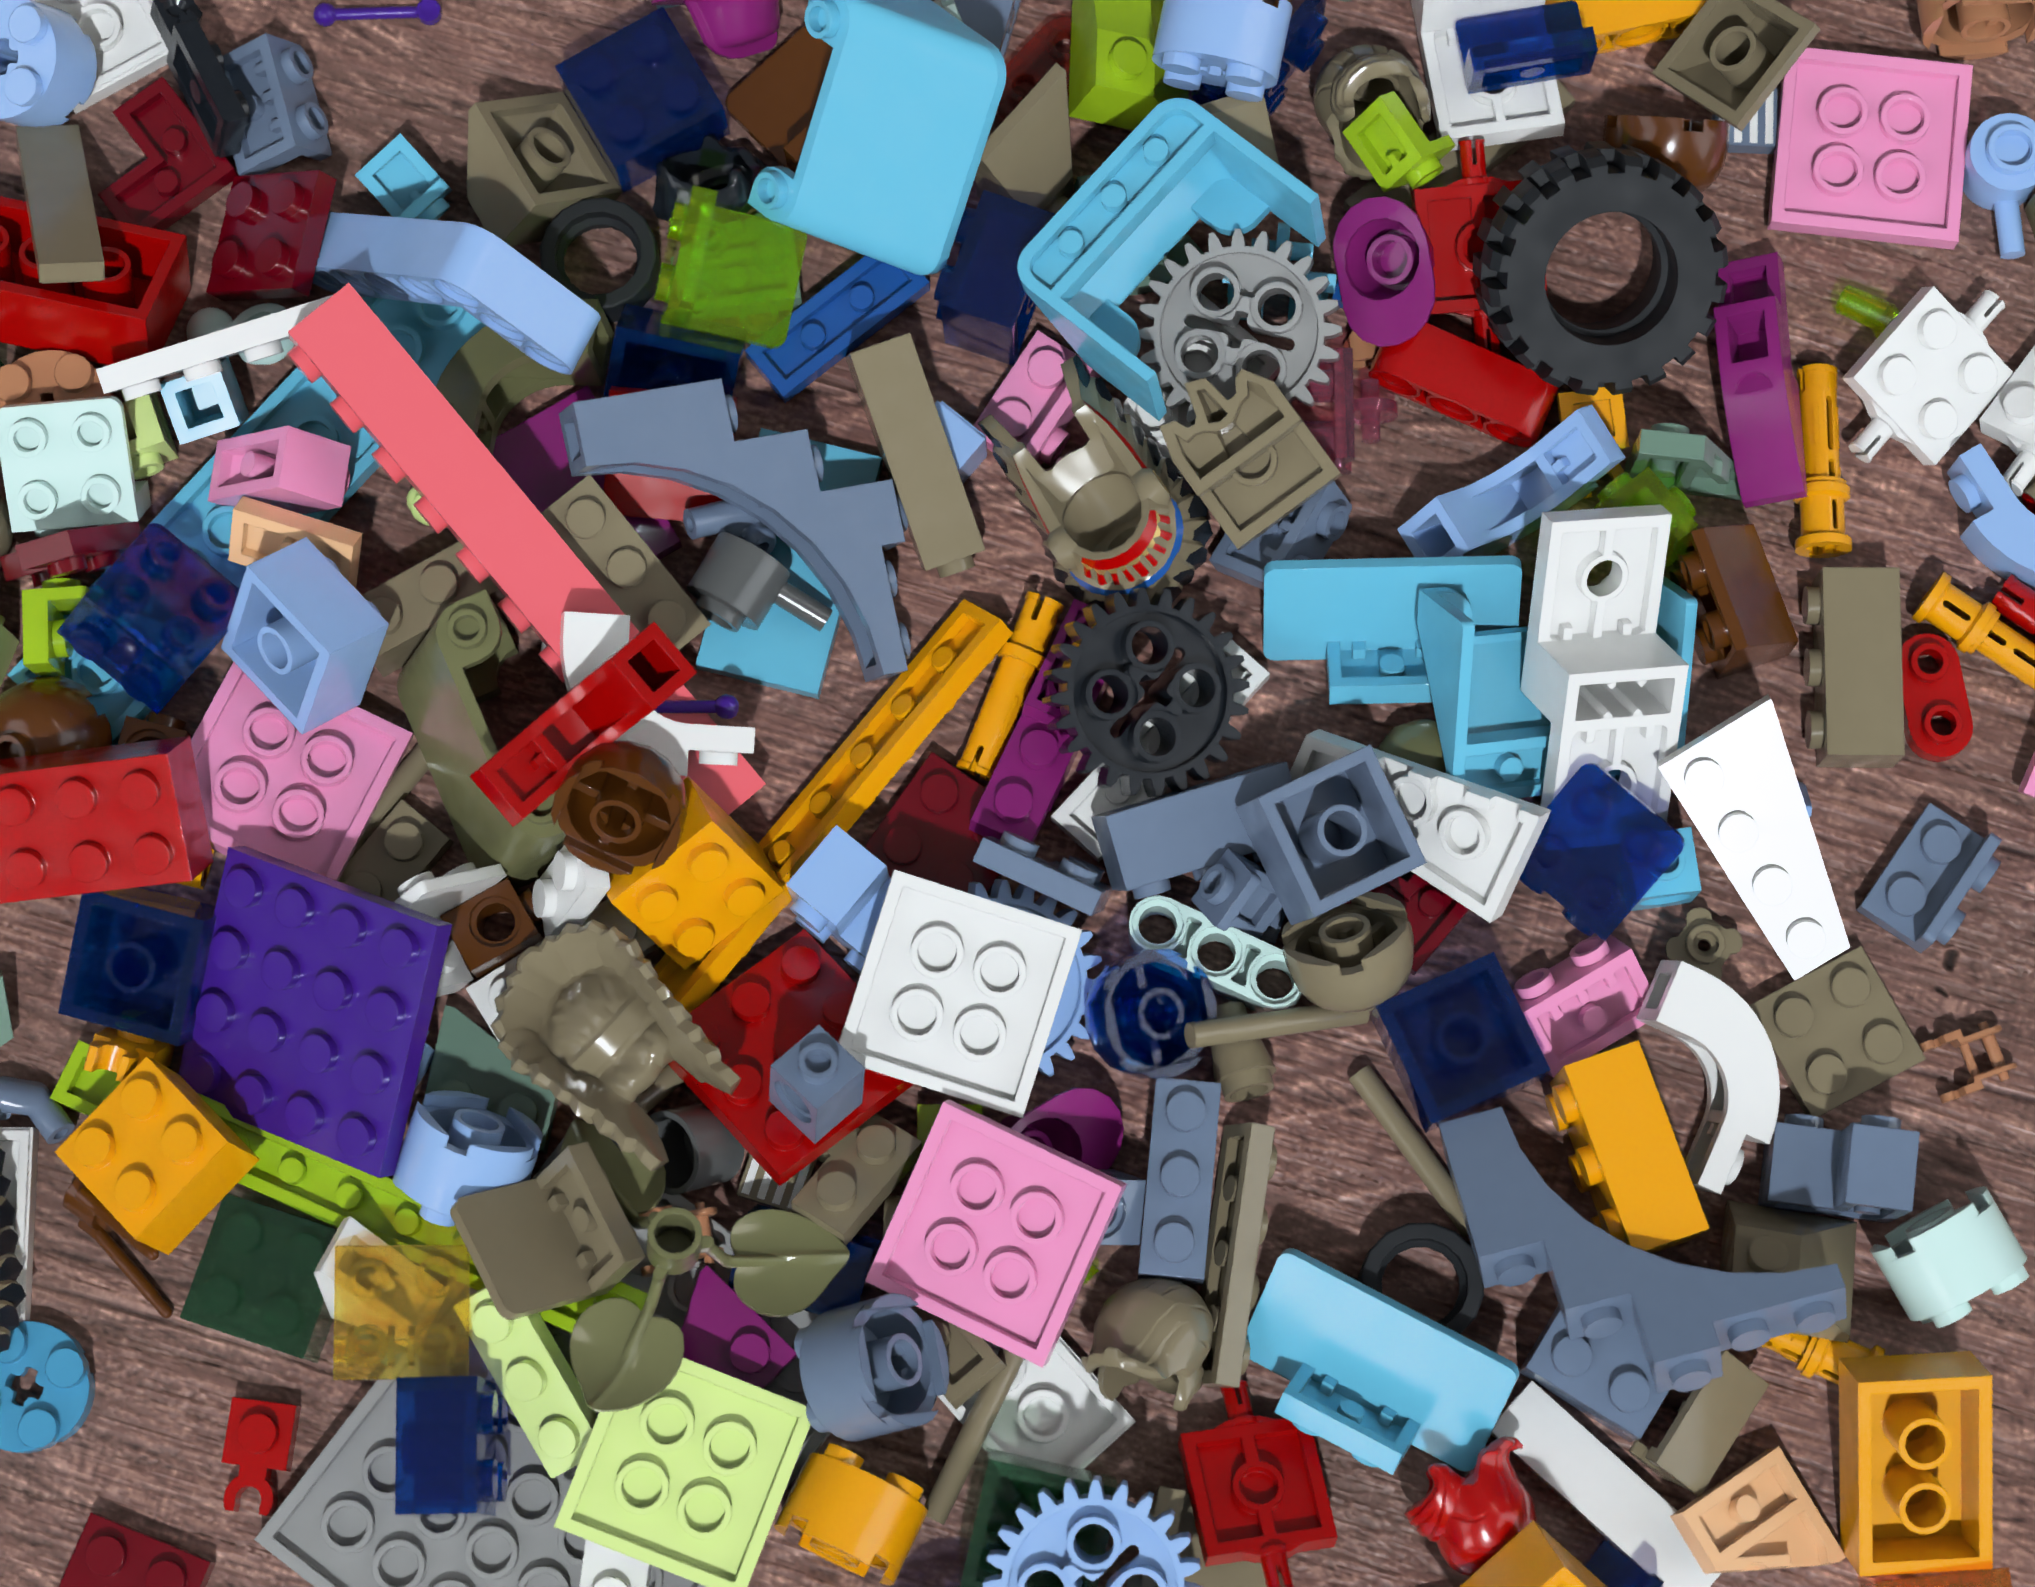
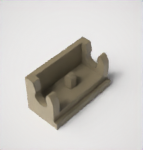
[1629,1350,1769,1497]

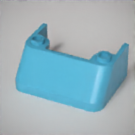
[1017,98,1326,421]

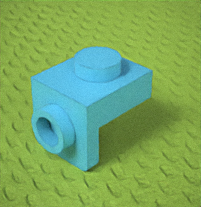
[355,133,453,220]

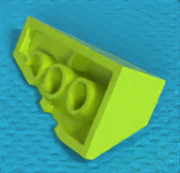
[1068,0,1189,130]

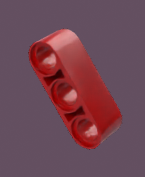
[1368,323,1559,448]

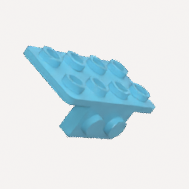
[1263,555,1522,705]
[1246,1248,1519,1475]

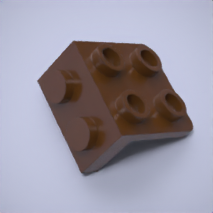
[725,26,833,173]

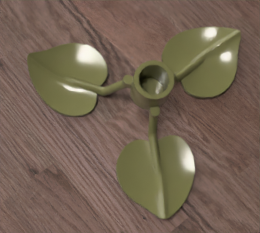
[559,1119,850,1412]

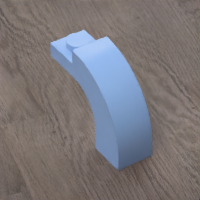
[1397,404,1626,557]
[1947,443,2035,590]

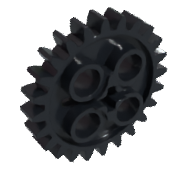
[1042,587,1250,797]

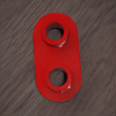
[1902,633,1973,762]

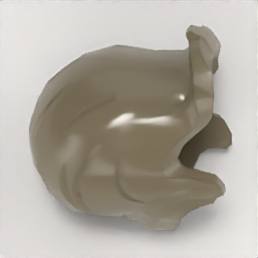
[1313,44,1431,180]
[1081,1277,1214,1411]

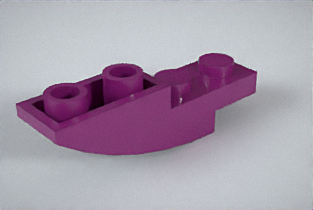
[1713,252,1808,508]
[969,599,1108,842]

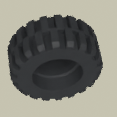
[1473,141,1729,396]

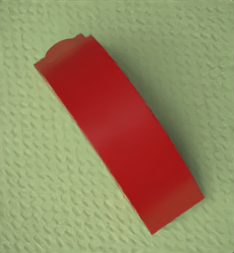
[469,621,697,827]

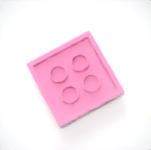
[1767,47,1973,250]
[191,661,413,881]
[865,1100,1127,1368]

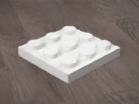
[838,870,1082,1118]

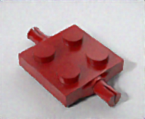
[1411,139,1548,353]
[1178,1380,1338,1587]

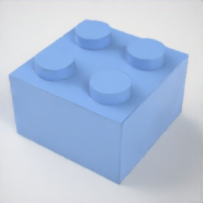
[221,537,389,735]

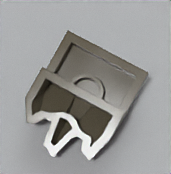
[1159,369,1342,550]

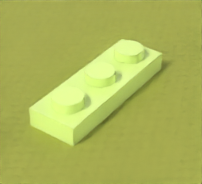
[452,1287,598,1479]

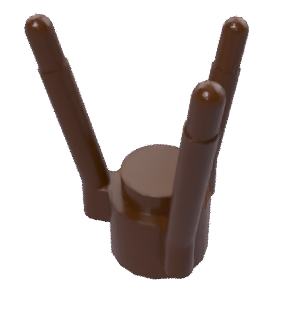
[63,1177,173,1318]

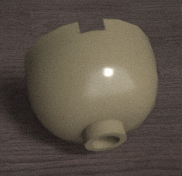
[1282,892,1414,1014]

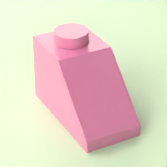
[208,425,351,514]

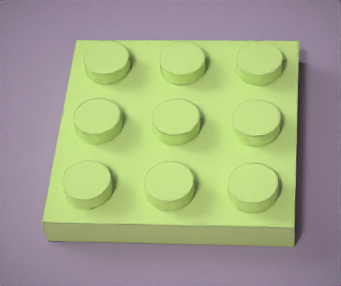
[554,1358,811,1587]

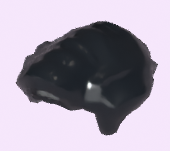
[652,133,768,230]

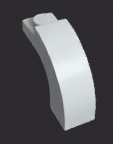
[560,611,755,776]
[1636,960,1780,1194]

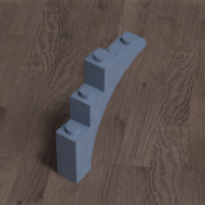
[559,378,911,682]
[1438,1107,1847,1393]

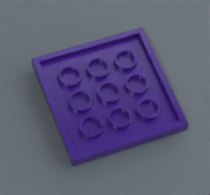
[178,846,453,1178]

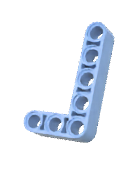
[312,212,601,375]

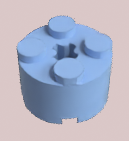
[0,0,97,127]
[1152,0,1293,102]
[393,1090,543,1227]

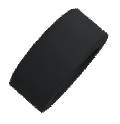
[539,197,661,323]
[1358,1223,1484,1334]

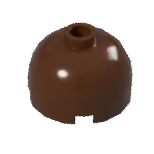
[1603,115,1730,192]
[0,675,112,759]
[551,740,688,875]

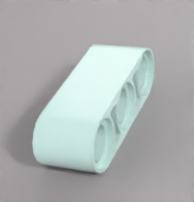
[1128,895,1301,1013]

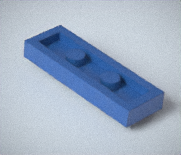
[745,256,930,403]

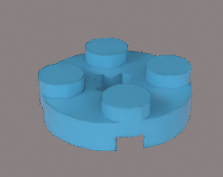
[0,1321,96,1454]

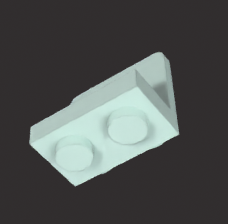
[0,396,151,537]

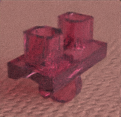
[1297,348,1398,474]

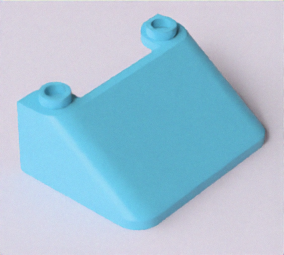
[747,0,1006,275]
[1417,576,1698,798]

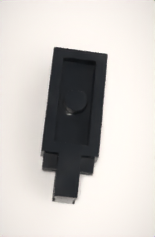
[150,0,250,158]

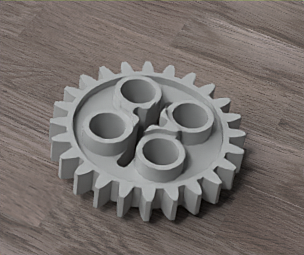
[1139,229,1343,425]

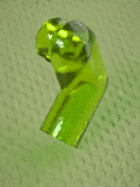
[1836,285,1900,339]

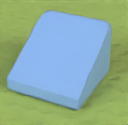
[935,400,987,484]

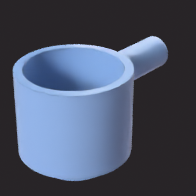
[1963,113,2035,259]

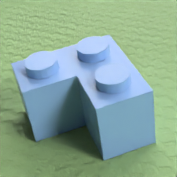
[786,825,891,974]

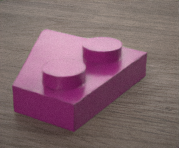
[681,1265,797,1389]

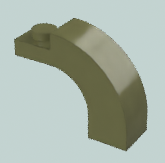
[436,299,614,455]

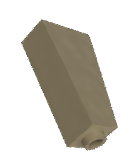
[845,333,985,578]

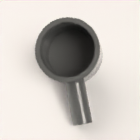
[687,532,833,632]
[649,1101,745,1195]

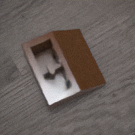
[1669,524,1799,680]

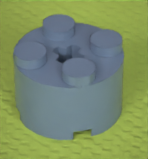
[794,1293,949,1441]

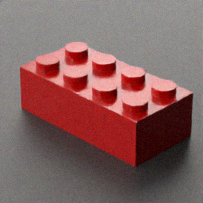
[0,196,191,365]
[0,736,214,904]

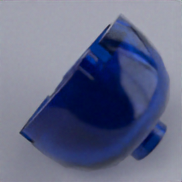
[1084,949,1217,1079]

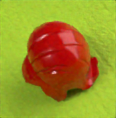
[1405,1436,1537,1577]

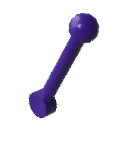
[313,0,442,27]
[654,694,739,720]

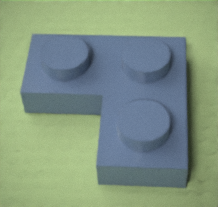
[973,830,1113,916]

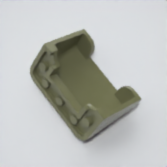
[397,589,566,889]

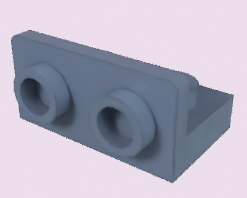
[223,33,332,176]
[1209,482,1352,590]
[1856,803,2002,954]

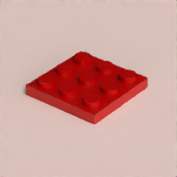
[668,929,914,1186]

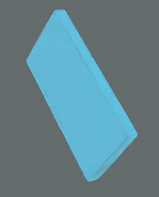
[695,428,883,699]

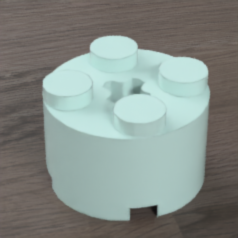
[1870,1186,2029,1328]

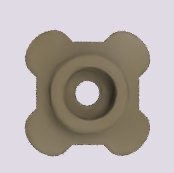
[1665,907,1743,979]

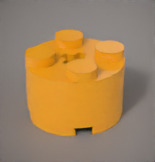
[774,1443,928,1586]

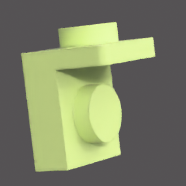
[121,390,179,479]

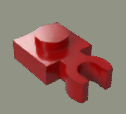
[221,1397,301,1516]

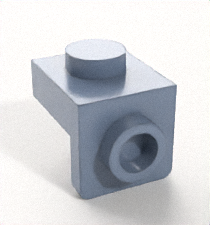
[1191,848,1282,939]

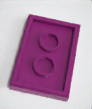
[493,386,682,560]

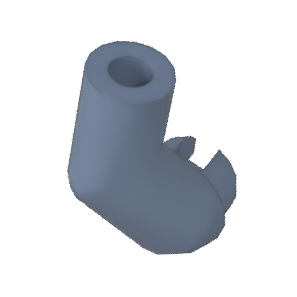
[683,500,777,554]
[0,1076,75,1144]

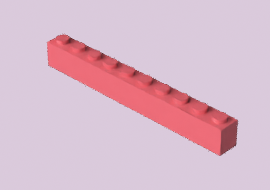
[287,283,766,815]

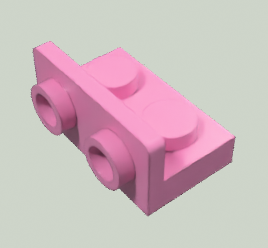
[973,330,1100,466]
[1501,934,1650,1078]

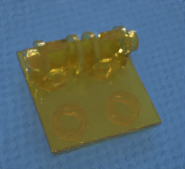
[333,1245,469,1380]

